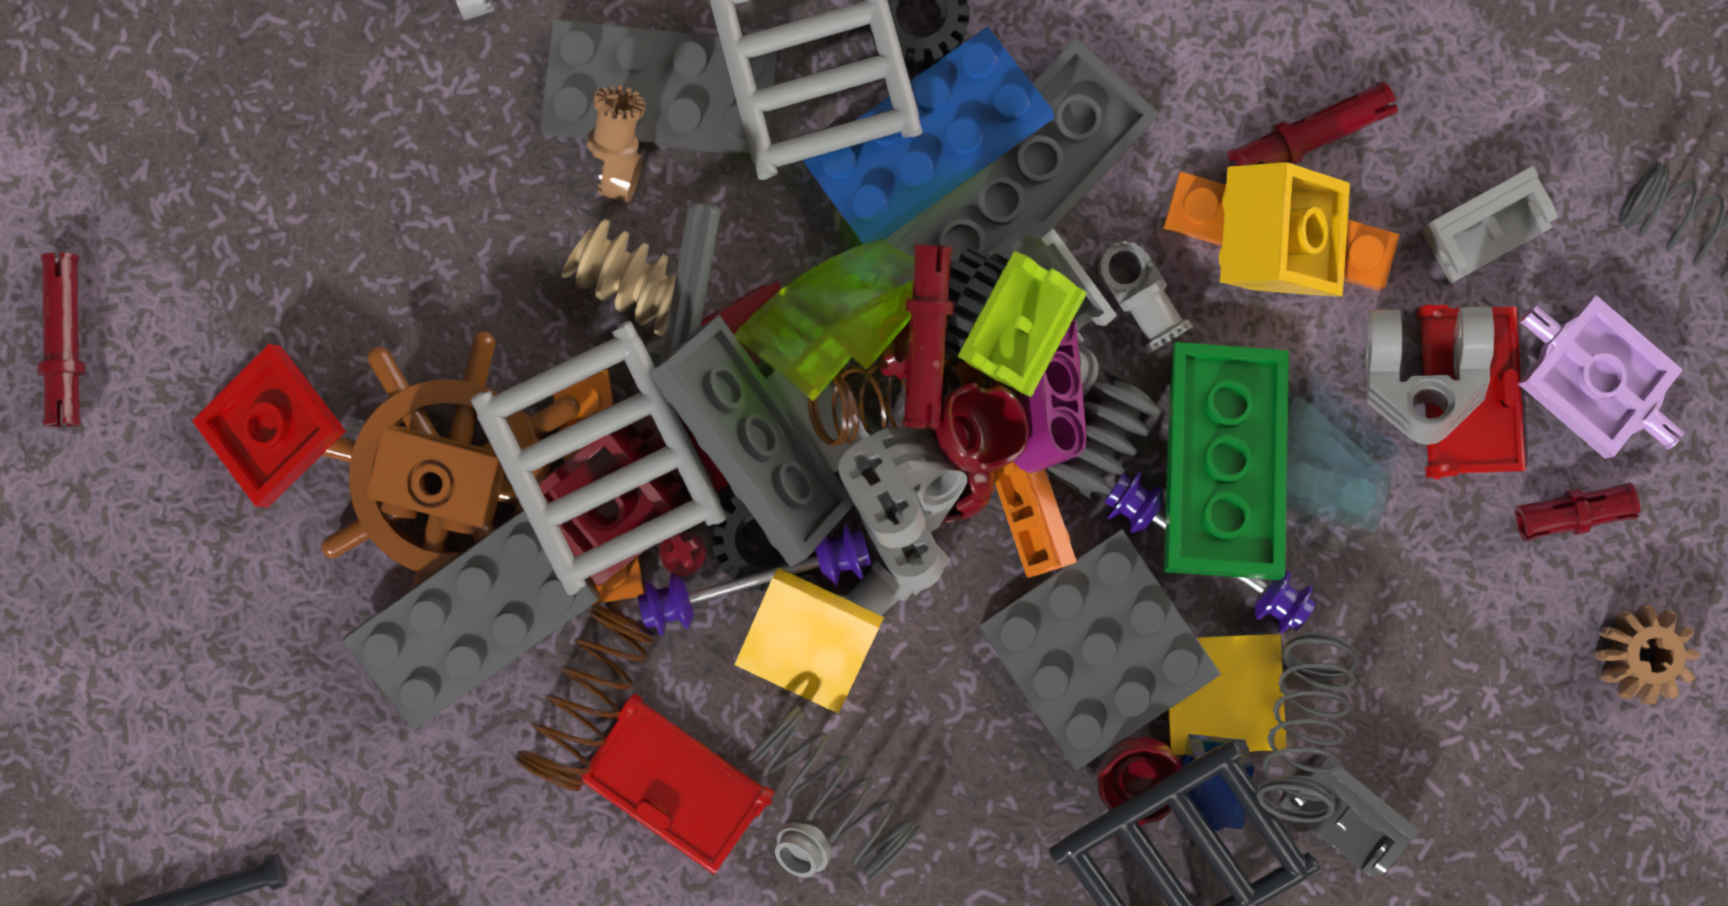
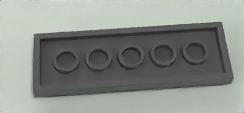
[843,37,1159,321]

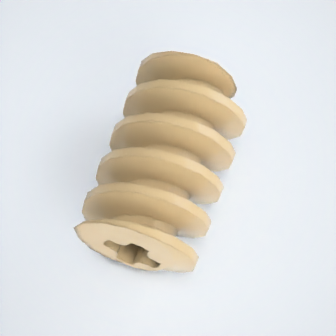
[561,219,677,337]

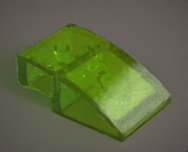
[734,239,914,401]

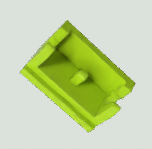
[958,251,1087,397]

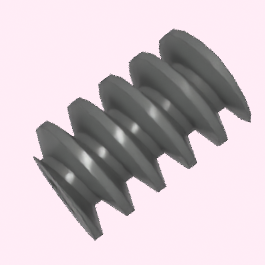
[1046,370,1161,499]

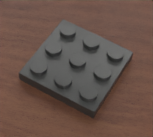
[979,530,1221,771]

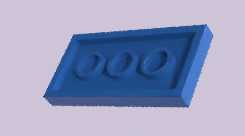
[803,26,1055,251]

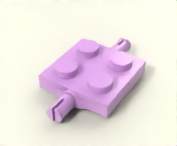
[1518,295,1685,459]

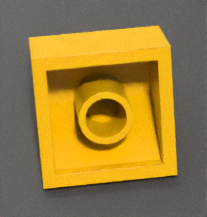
[1219,162,1350,297]

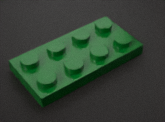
[1164,342,1289,580]

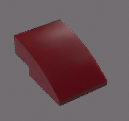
[538,412,729,586]

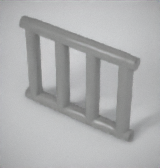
[710,0,922,180]
[471,322,727,595]

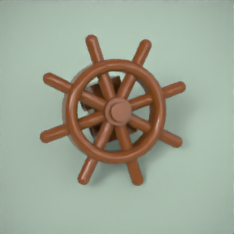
[321,332,581,588]

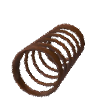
[808,357,994,446]
[514,604,658,792]

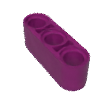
[1003,317,1086,473]

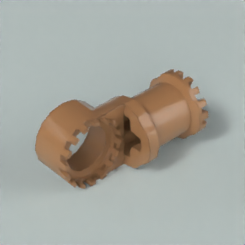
[586,85,646,203]

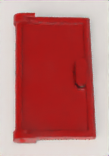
[1416,304,1526,480]
[579,693,775,875]

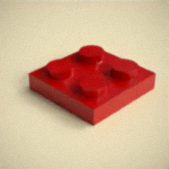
[192,344,346,508]

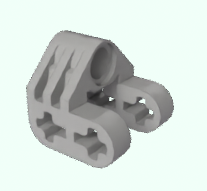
[1365,306,1494,445]
[838,427,967,591]

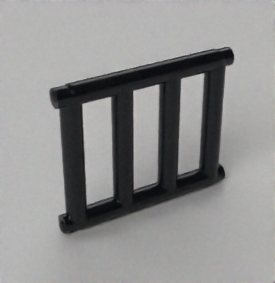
[1049,740,1320,906]

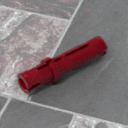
[1228,81,1398,167]
[902,244,954,429]
[37,252,85,428]

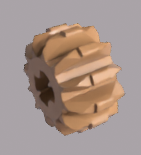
[1594,605,1701,704]

